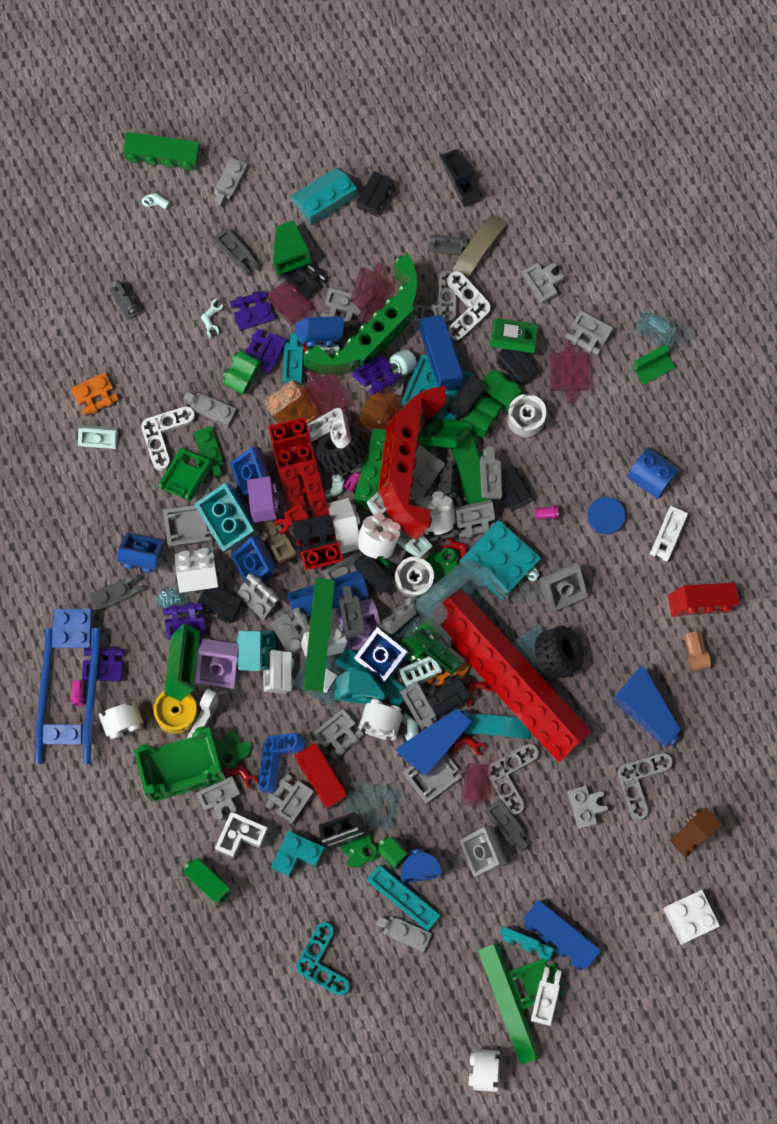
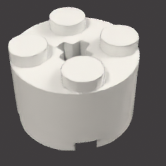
[507,394,546,438]
[415,491,456,535]
[357,513,401,559]
[394,557,434,597]
[359,699,403,740]
[99,701,144,739]
[469,1049,501,1092]

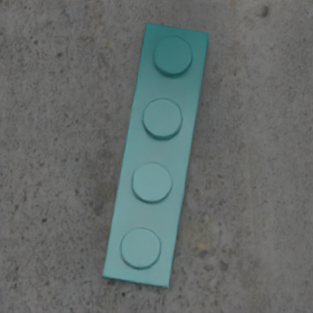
[335,647,405,707]
[366,865,440,932]

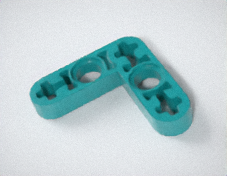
[296,922,349,996]

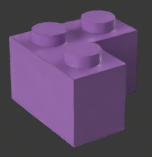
[247,476,280,522]

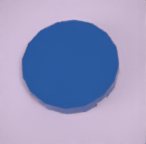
[587,497,625,535]

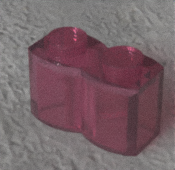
[268,281,309,326]
[460,763,484,807]

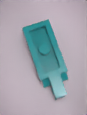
[282,333,303,385]
[500,927,554,961]

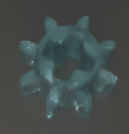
[157,588,180,610]

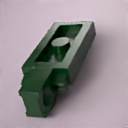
[415,628,465,674]

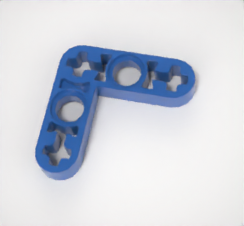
[258,733,305,794]

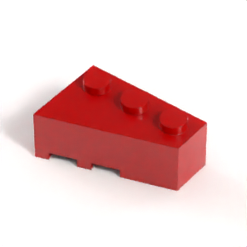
[668,583,739,617]
[295,743,348,810]

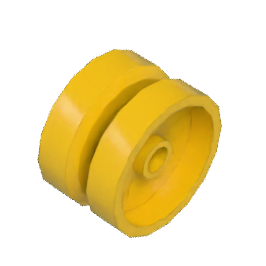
[154,691,198,735]

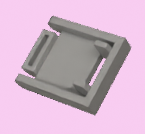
[163,505,214,548]
[402,753,463,804]

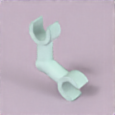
[201,299,223,338]

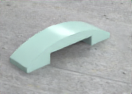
[367,492,432,558]

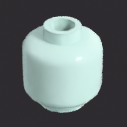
[389,349,417,377]

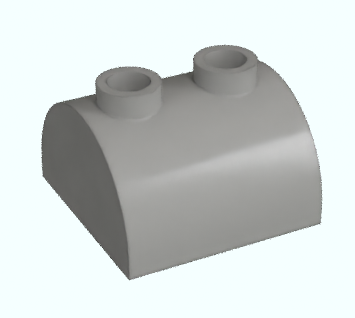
[539,563,588,612]
[459,825,508,877]

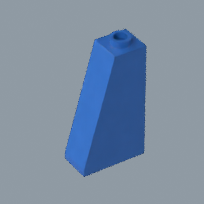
[396,709,472,777]

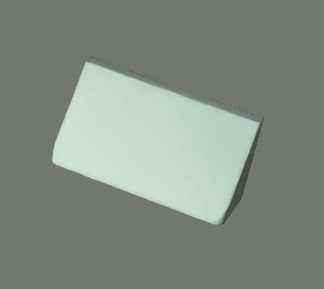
[78,425,118,449]

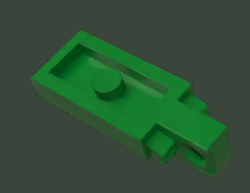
[193,426,224,479]

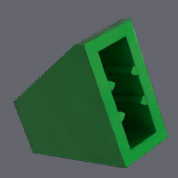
[273,220,312,276]
[183,858,231,907]

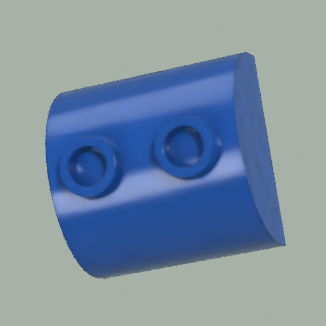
[295,316,344,347]
[230,447,273,497]
[627,447,680,499]
[117,532,164,572]
[231,535,278,582]
[354,628,409,682]
[400,849,442,884]

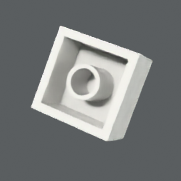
[175,548,218,593]
[664,890,720,945]

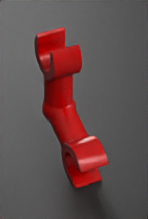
[441,537,467,569]
[467,681,493,707]
[450,735,487,756]
[223,765,258,789]

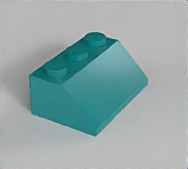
[290,168,357,225]
[195,483,261,552]

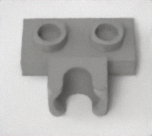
[522,263,564,304]
[196,777,240,821]
[568,786,609,829]

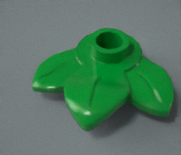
[425,548,460,582]
[214,730,251,769]
[340,832,378,868]

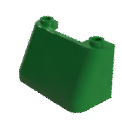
[133,726,226,802]

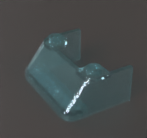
[416,559,509,647]

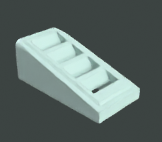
[399,657,442,687]

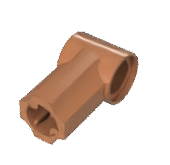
[684,631,711,672]

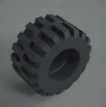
[315,426,368,475]
[534,625,584,678]

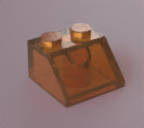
[262,380,319,423]

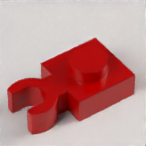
[274,503,309,535]

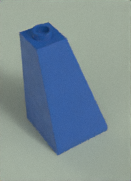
[613,666,680,747]

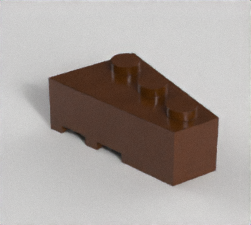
[669,807,722,858]

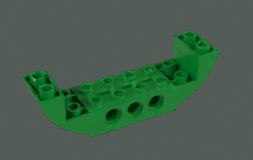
[303,252,417,375]

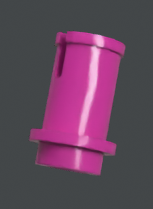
[343,470,361,493]
[535,505,559,520]
[70,680,86,706]

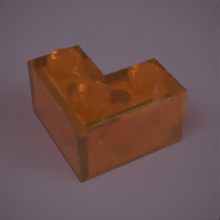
[360,391,397,430]

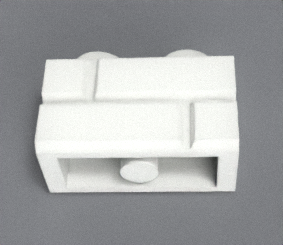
[264,650,294,694]

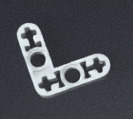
[447,271,490,341]
[141,407,195,471]
[307,408,351,448]
[187,689,219,738]

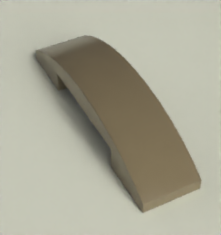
[452,214,507,279]
[248,502,296,563]

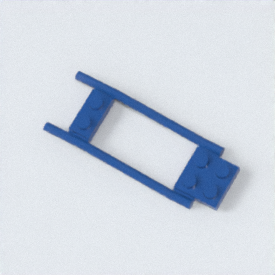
[35,609,101,764]

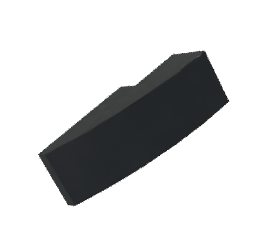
[440,149,481,207]

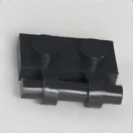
[279,260,328,300]
[291,514,335,554]

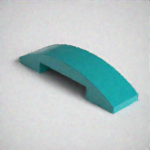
[463,714,530,740]

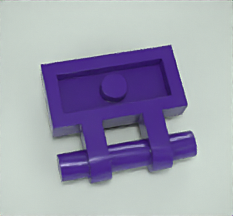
[230,291,275,331]
[245,328,286,374]
[352,355,401,395]
[163,602,206,640]
[82,647,124,682]

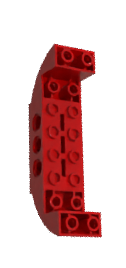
[377,386,447,540]
[268,417,344,570]

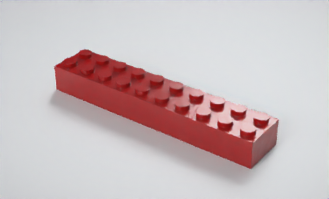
[429,588,591,762]

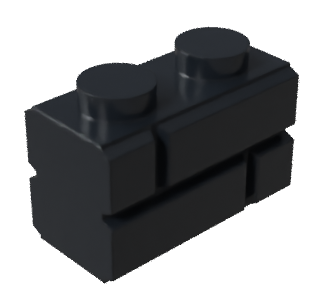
[357,171,395,217]
[496,349,538,386]
[444,375,486,419]
[501,465,532,512]
[354,554,395,595]
[197,587,243,623]
[425,674,471,717]
[319,812,367,849]

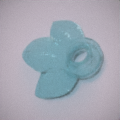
[389,617,422,641]

